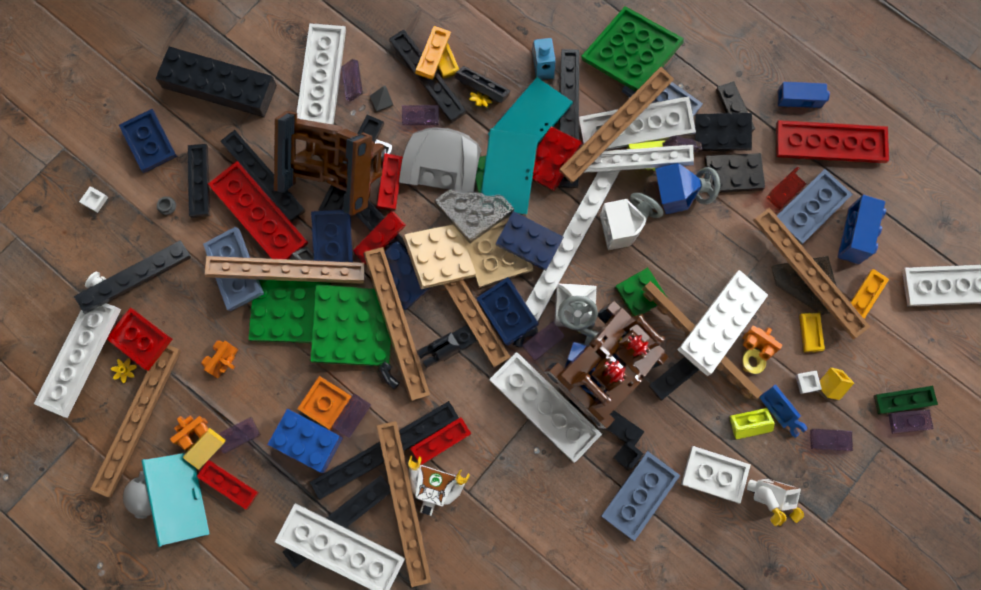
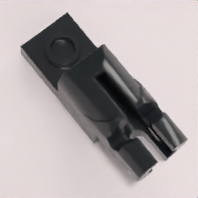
[417,325,477,369]

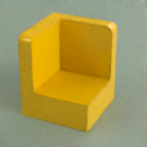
[820,367,854,400]

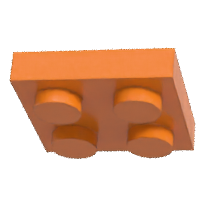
[297,376,353,430]

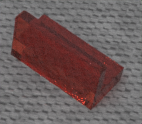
[766,166,806,210]

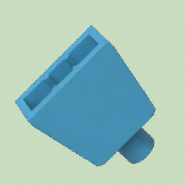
[532,38,555,80]

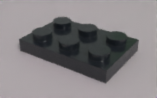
[695,113,752,151]
[705,153,765,193]

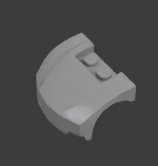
[399,128,482,195]

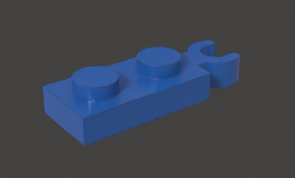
[759,384,807,438]

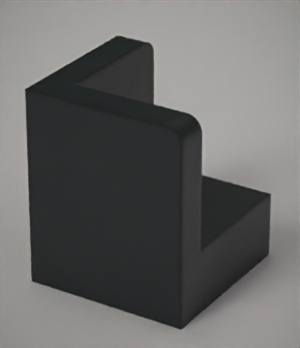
[613,441,644,471]

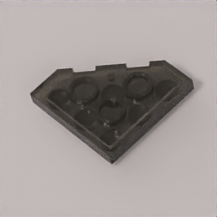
[435,190,514,244]
[771,256,837,315]

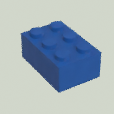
[837,195,886,264]
[267,409,343,474]

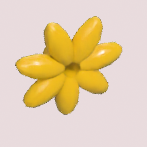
[469,92,492,107]
[111,358,137,383]

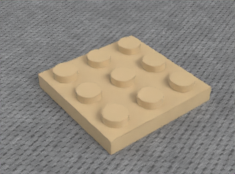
[461,219,533,288]
[403,224,476,289]

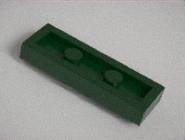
[873,386,938,415]

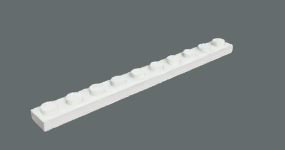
[526,170,620,321]

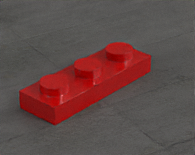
[376,153,403,211]
[353,211,406,265]
[410,417,472,465]
[197,460,259,510]

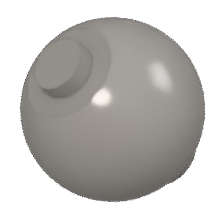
[123,471,152,519]

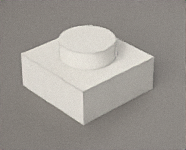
[79,186,108,213]
[795,370,822,394]

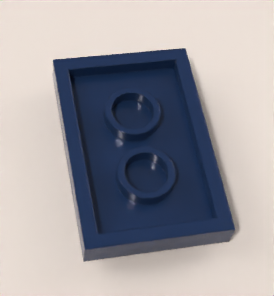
[119,109,178,173]
[311,210,353,263]
[496,211,564,271]
[385,241,431,310]
[477,277,539,346]

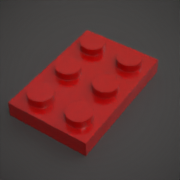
[532,126,583,191]
[107,307,173,371]

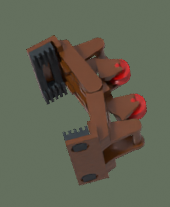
[274,111,384,216]
[544,301,669,429]

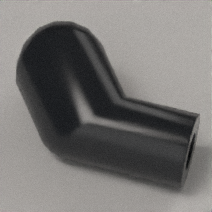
[513,327,538,348]
[378,361,400,390]

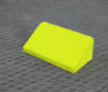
[729,408,775,439]

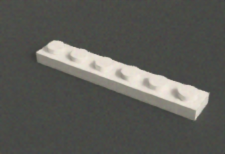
[583,145,694,173]

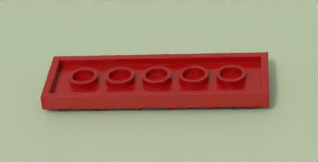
[776,120,889,163]
[208,161,309,260]

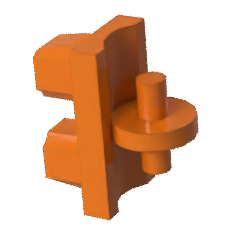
[742,326,782,361]
[201,340,238,378]
[170,415,208,451]

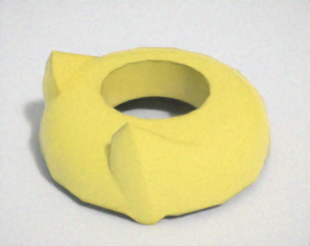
[742,349,766,374]

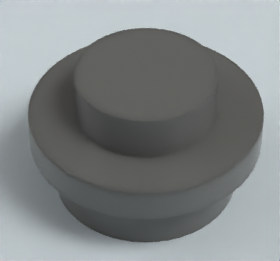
[157,197,176,215]

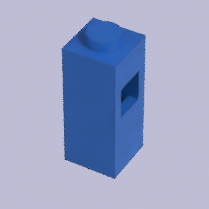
[778,82,830,108]

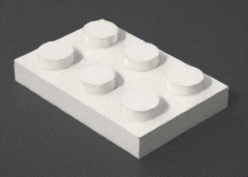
[681,446,750,504]

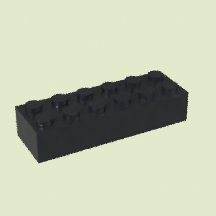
[156,46,277,118]

